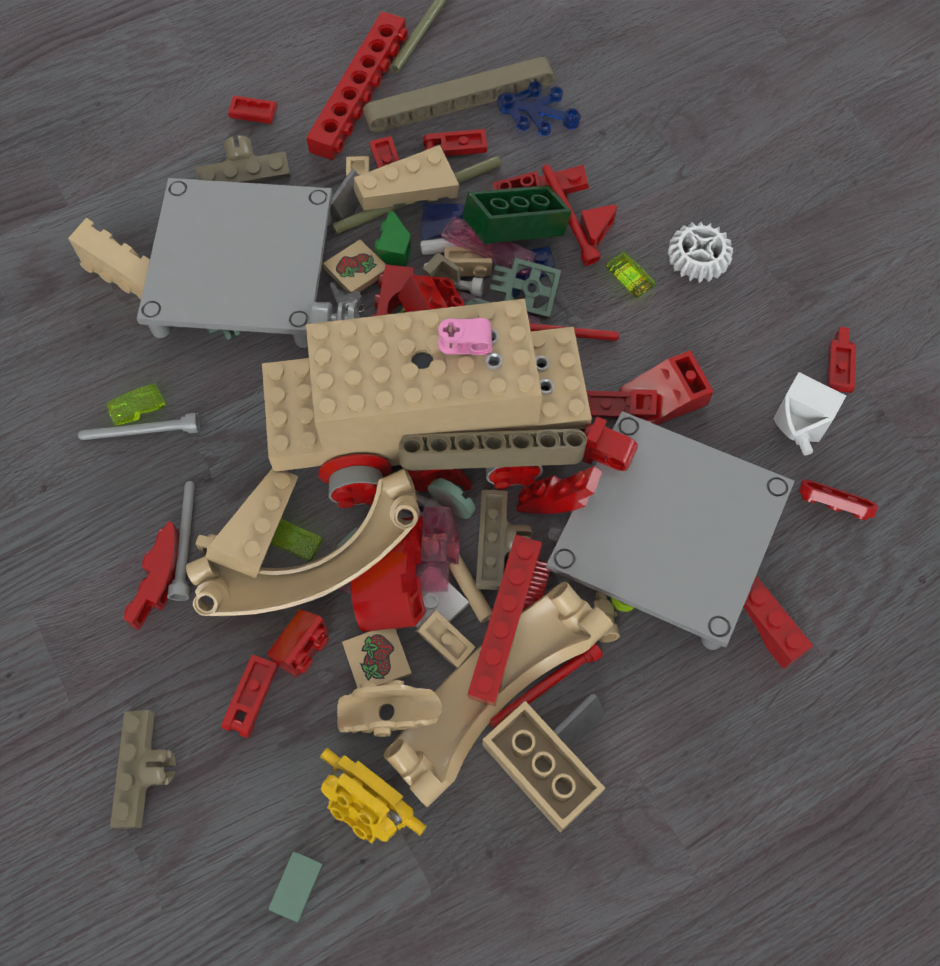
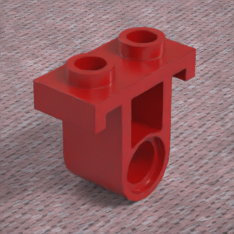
[582,417,638,471]

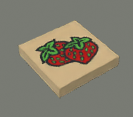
[323,240,386,297]
[342,628,412,688]

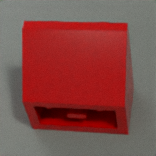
[398,275,465,312]
[267,609,329,678]

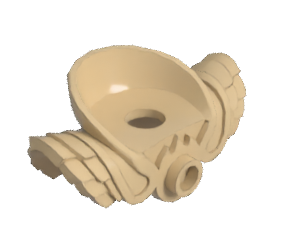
[337,680,443,737]

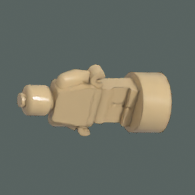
[594,592,620,642]

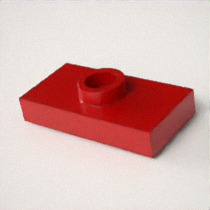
[228,96,277,124]

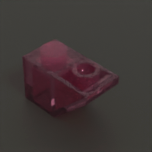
[421,507,460,565]

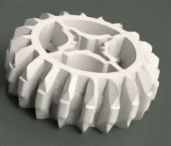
[668,222,733,283]

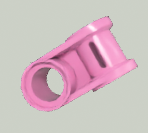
[438,318,492,355]

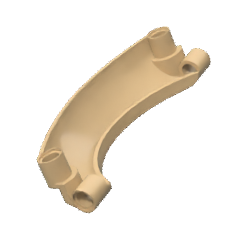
[186,469,420,616]
[384,582,613,808]

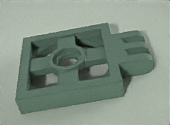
[489,258,561,318]

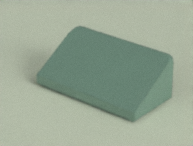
[268,851,323,922]

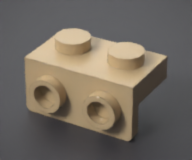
[444,247,492,277]

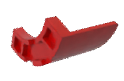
[351,515,430,632]

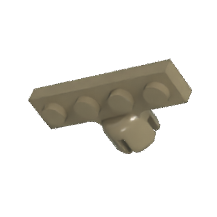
[195,135,290,183]
[476,490,532,590]
[110,710,177,829]

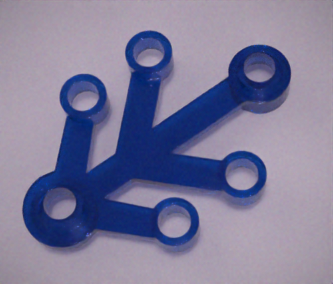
[497,82,581,136]

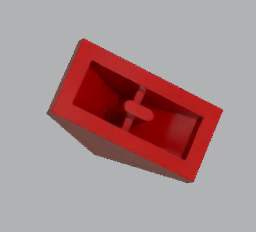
[580,204,618,248]

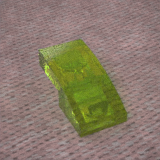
[106,383,165,426]

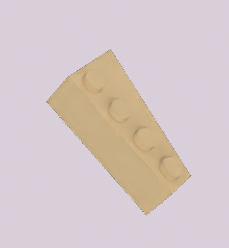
[354,145,459,210]
[68,218,150,300]
[205,468,298,578]

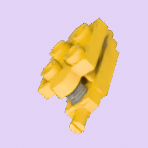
[320,748,427,844]

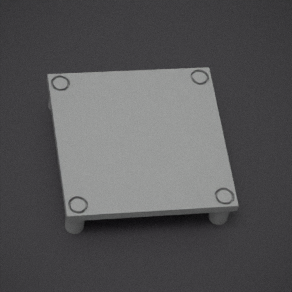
[137,178,332,348]
[546,411,795,650]

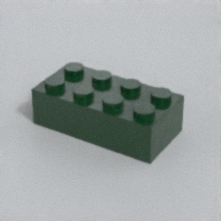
[462,185,572,244]

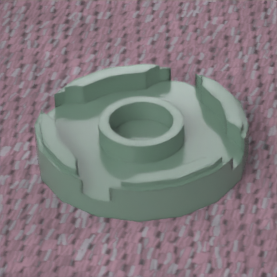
[428,478,475,519]

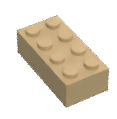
[483,701,605,833]

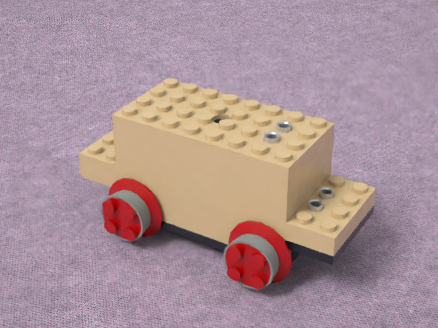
[262,299,592,508]

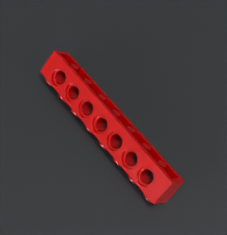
[306,11,408,161]

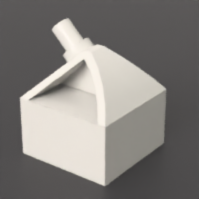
[773,372,846,455]

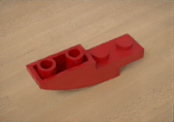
[493,165,589,200]
[516,466,602,514]
[123,521,179,631]

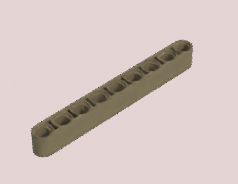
[363,57,555,133]

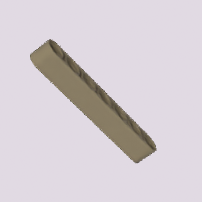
[399,429,587,470]

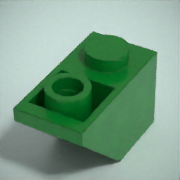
[374,211,412,267]

